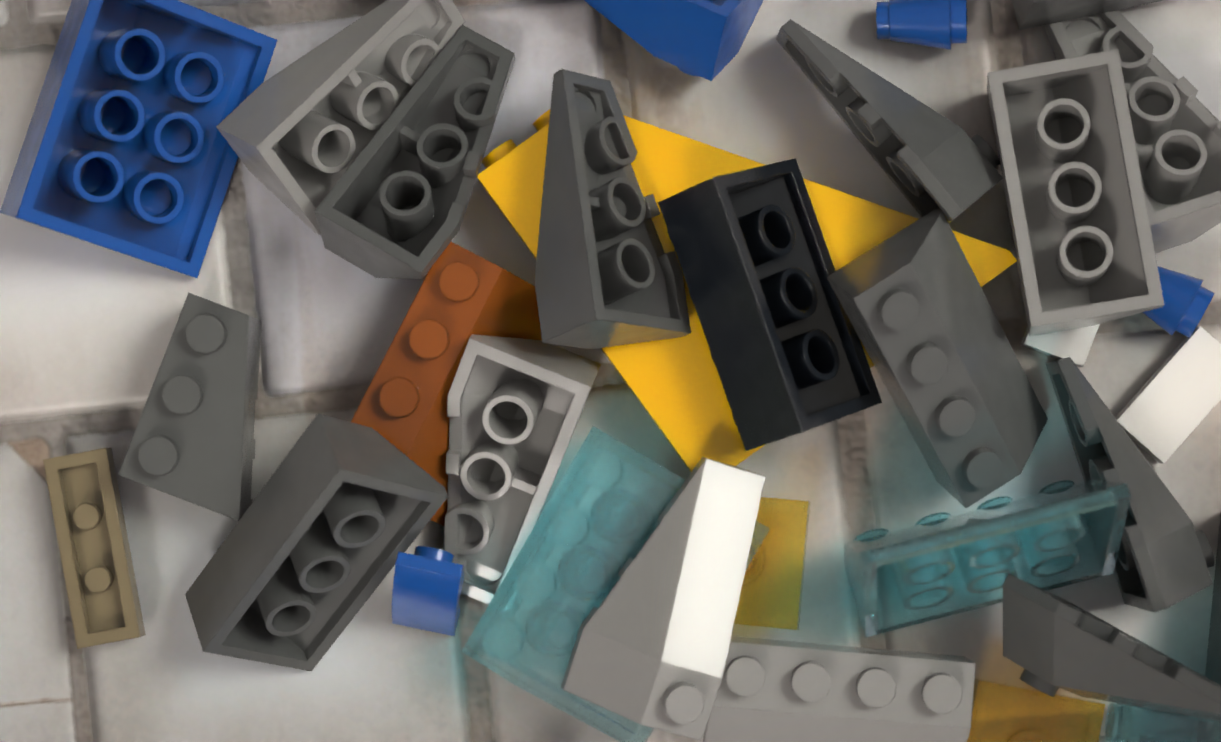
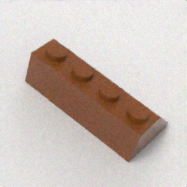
[351,242,542,527]

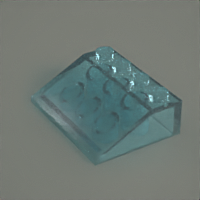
[461,426,770,742]
[844,480,1131,637]

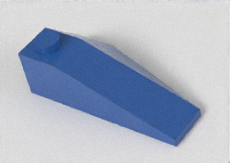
[584,0,764,81]

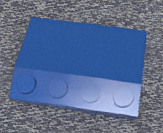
[0,0,277,278]

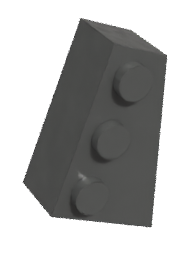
[118,293,261,521]

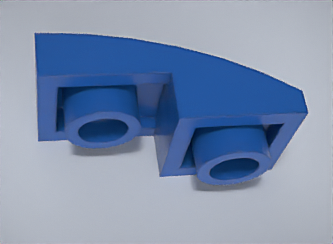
[392,546,465,636]

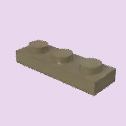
[43,448,146,649]

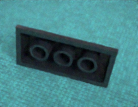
[658,158,882,451]

